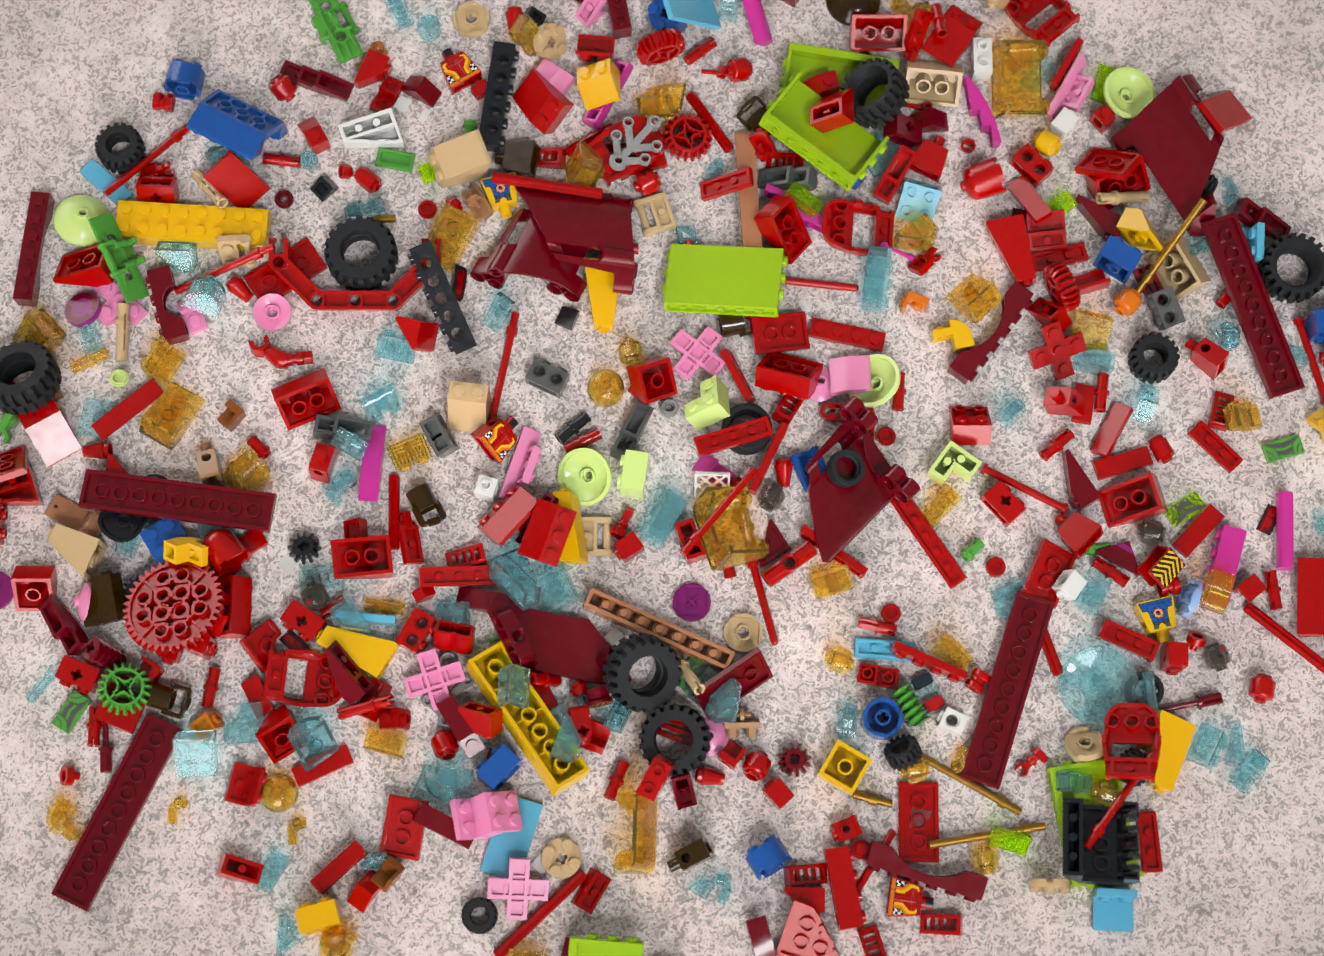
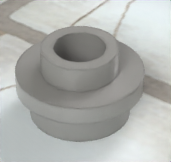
[660,399,679,418]

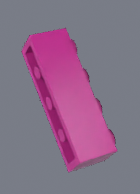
[1202,524,1247,607]

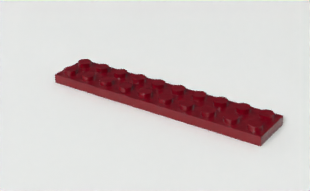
[1200,213,1305,400]
[78,469,277,533]
[961,590,1055,790]
[51,712,184,912]

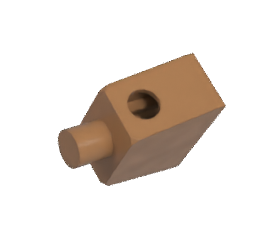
[196,443,226,487]

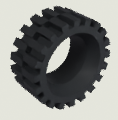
[840,58,910,129]
[1258,233,1324,304]
[639,704,711,775]

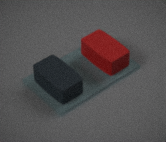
[906,669,948,717]

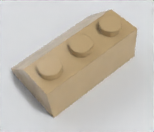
[905,60,963,107]
[1144,235,1211,300]

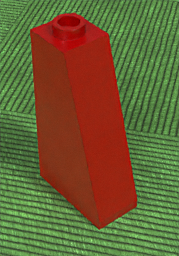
[986,214,1036,288]

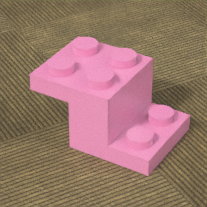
[450,791,523,840]

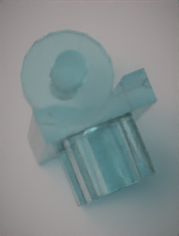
[330,426,370,461]
[435,601,471,623]
[836,703,859,739]

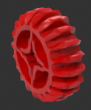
[636,28,685,66]
[662,112,713,162]
[1043,262,1081,312]

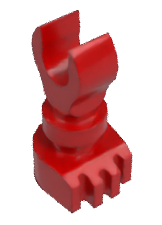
[610,506,635,540]
[1014,746,1049,777]

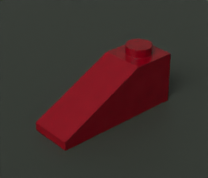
[1073,194,1122,242]
[1062,449,1101,512]
[455,587,516,613]
[325,640,374,705]
[435,694,485,758]

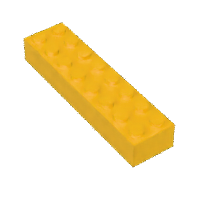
[116,200,272,251]
[466,641,590,797]

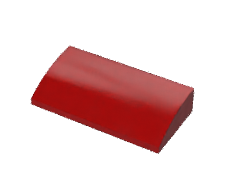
[1297,558,1324,637]

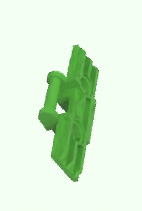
[308,0,364,64]
[88,212,149,304]

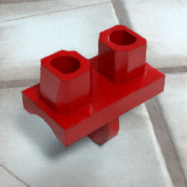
[749,127,779,162]

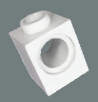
[1048,107,1079,140]
[474,474,499,503]
[1052,569,1087,601]
[936,707,969,737]

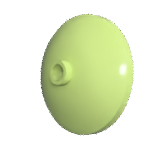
[1103,67,1156,119]
[54,195,110,246]
[848,354,901,408]
[558,448,612,506]

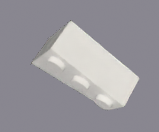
[338,108,404,149]

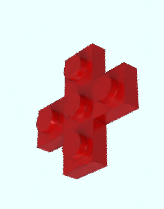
[1027,320,1087,381]

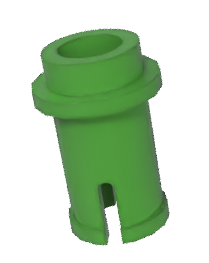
[463,120,477,134]
[960,537,985,562]

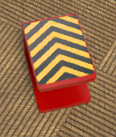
[1136,545,1186,589]

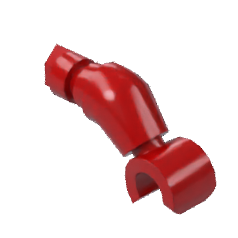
[248,335,314,369]

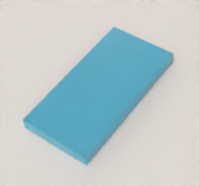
[663,0,721,30]
[480,797,543,878]

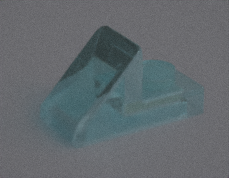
[482,292,515,333]
[276,914,305,956]

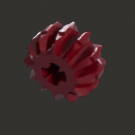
[778,743,811,777]

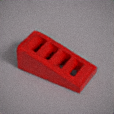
[537,147,567,170]
[765,153,804,169]
[1207,391,1235,432]
[771,395,804,426]
[445,543,487,567]
[783,863,828,887]
[920,913,963,936]
[857,924,887,956]

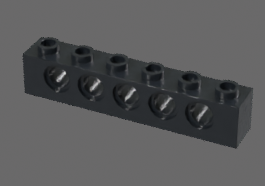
[479,41,520,153]
[407,240,477,355]

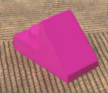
[692,455,735,490]

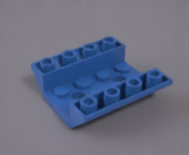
[186,89,288,160]

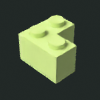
[684,375,730,431]
[926,440,983,487]
[617,449,649,499]

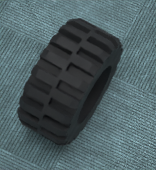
[324,216,399,291]
[0,340,62,415]
[603,633,682,713]

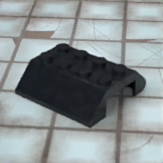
[1062,797,1140,886]

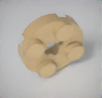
[453,1,490,38]
[533,23,567,61]
[724,613,763,653]
[1064,727,1103,762]
[542,838,582,879]
[1030,879,1071,894]

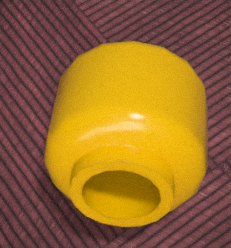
[1033,130,1062,157]

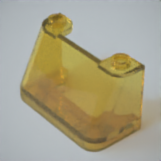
[991,40,1049,119]
[693,486,769,570]
[615,788,658,875]

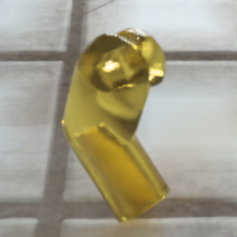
[950,745,969,773]
[167,797,188,824]
[287,817,307,846]

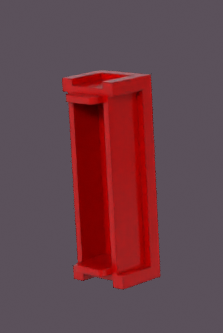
[1096,619,1160,663]
[310,840,368,895]

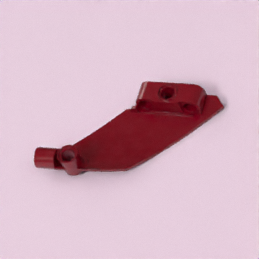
[486,599,632,685]

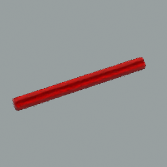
[492,172,603,199]
[1243,602,1324,674]
[493,870,587,956]

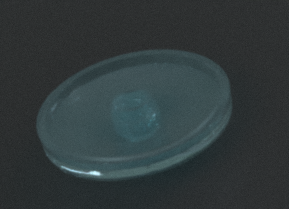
[1059,646,1139,725]

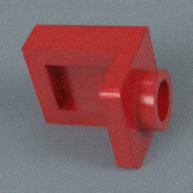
[379,708,411,730]

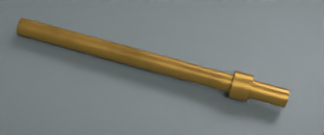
[1135,198,1207,294]
[919,753,1022,816]
[928,822,1046,849]

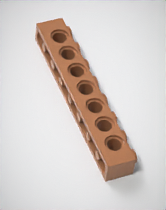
[584,588,735,671]

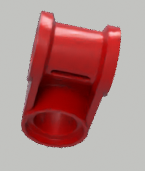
[568,705,592,745]

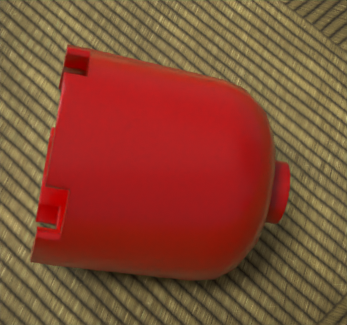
[960,157,1007,200]
[202,528,251,578]

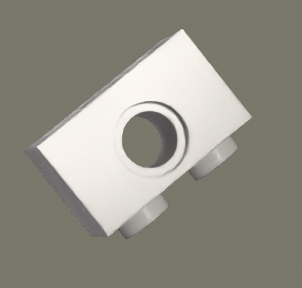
[970,38,993,81]

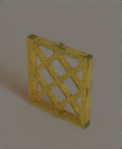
[224,461,247,490]

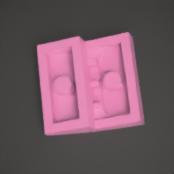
[829,355,872,396]

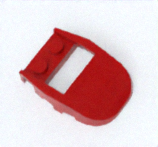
[1004,0,1080,47]
[584,116,665,186]
[821,199,894,256]
[262,649,342,707]
[1102,703,1162,782]

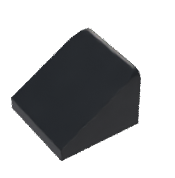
[521,6,547,31]
[310,175,339,202]
[555,306,580,331]

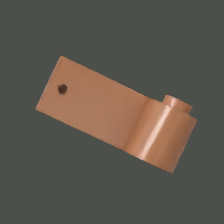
[45,494,101,538]

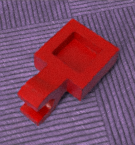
[140,162,175,177]
[907,246,942,276]

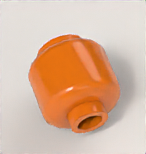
[1113,288,1141,316]

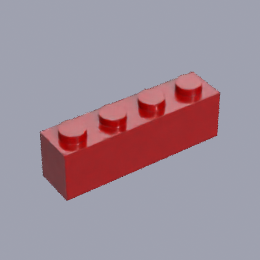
[823,845,866,931]

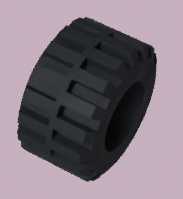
[95,122,146,174]
[1128,332,1180,384]

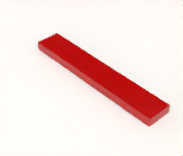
[890,498,968,589]

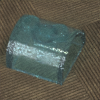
[181,275,226,319]
[358,383,403,423]
[530,565,582,613]
[288,716,339,772]
[424,766,474,803]

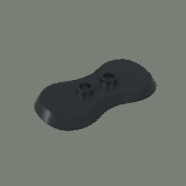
[98,474,167,543]

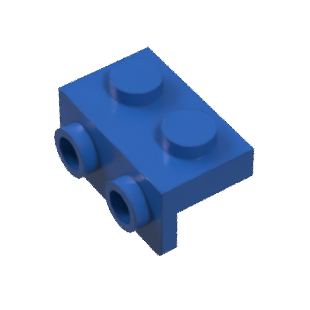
[790,446,826,492]

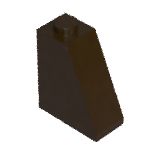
[84,570,126,627]

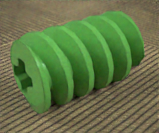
[891,683,931,727]

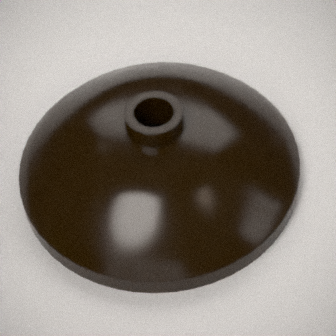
[826,0,880,26]

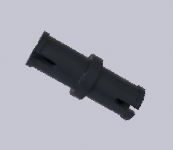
[554,411,591,444]

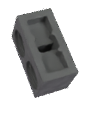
[1146,286,1186,330]
[525,358,570,399]
[419,414,460,458]

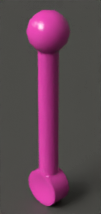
[880,242,915,261]

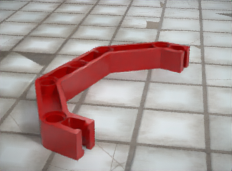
[269,238,442,311]

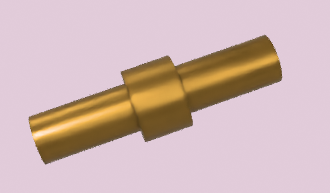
[362,214,396,223]
[853,791,893,808]

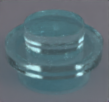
[301,151,318,170]
[995,599,1013,618]

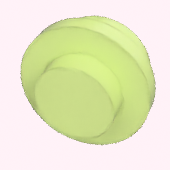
[110,369,129,388]

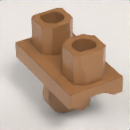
[462,184,494,222]
[724,706,760,738]

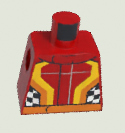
[440,48,482,95]
[471,416,518,463]
[885,877,934,917]

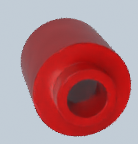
[354,166,382,193]
[1148,434,1175,464]

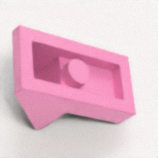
[575,0,607,28]
[177,295,209,335]

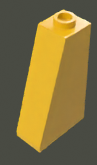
[584,257,618,333]
[552,488,588,565]
[316,626,399,680]
[1147,710,1196,794]

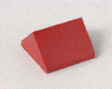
[395,316,439,352]

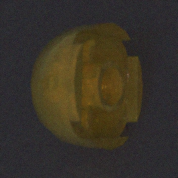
[587,369,625,408]
[260,773,299,813]
[319,925,358,956]

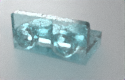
[375,330,415,364]
[497,663,530,708]
[1186,722,1228,771]

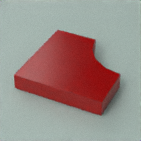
[239,618,281,673]

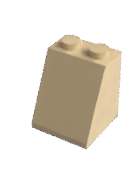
[428,129,491,188]
[447,380,491,433]
[48,523,108,583]

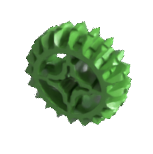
[96,662,152,716]

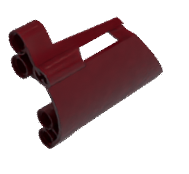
[1110,74,1224,220]
[515,187,638,295]
[470,193,613,302]
[806,396,920,563]

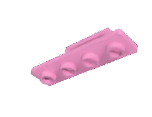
[1047,53,1095,122]
[499,427,541,499]

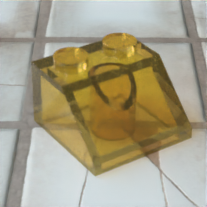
[636,83,686,121]
[565,140,604,187]
[892,212,939,252]
[945,274,1003,324]
[12,308,67,354]

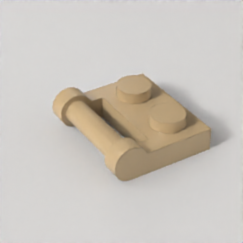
[633,192,676,238]
[216,234,257,268]
[582,517,613,557]

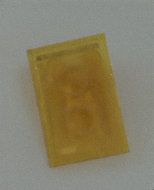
[427,203,480,274]
[139,382,206,450]

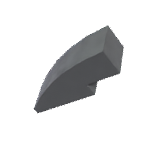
[757,165,818,190]
[610,401,654,460]
[313,414,374,441]

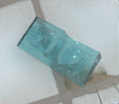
[384,0,414,31]
[344,196,386,220]
[603,701,633,734]
[1229,749,1271,794]

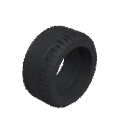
[721,403,772,455]

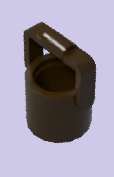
[736,96,771,136]
[718,315,752,338]
[406,483,447,527]
[145,681,192,719]

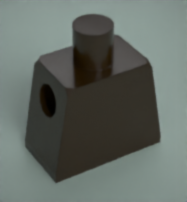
[494,140,540,178]
[666,838,715,873]

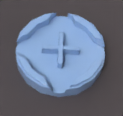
[1176,579,1202,618]

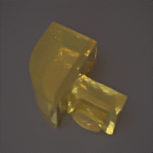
[46,796,82,842]

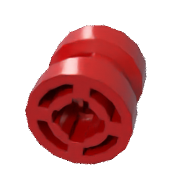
[152,92,176,113]
[1156,576,1181,598]
[964,667,991,695]

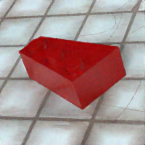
[0,465,44,506]

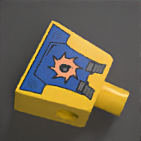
[480,172,518,219]
[1133,595,1176,644]

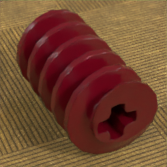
[83,636,127,671]

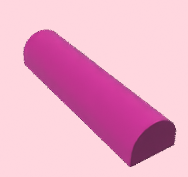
[742,0,773,46]
[582,60,634,130]
[1276,491,1294,571]

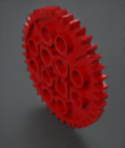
[123,561,226,655]

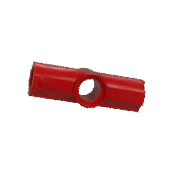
[761,540,818,588]

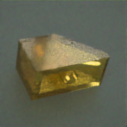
[923,485,962,528]
[931,632,974,670]

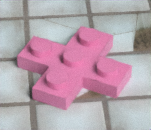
[93,276,148,328]
[670,326,726,382]
[403,648,466,711]
[487,858,549,920]

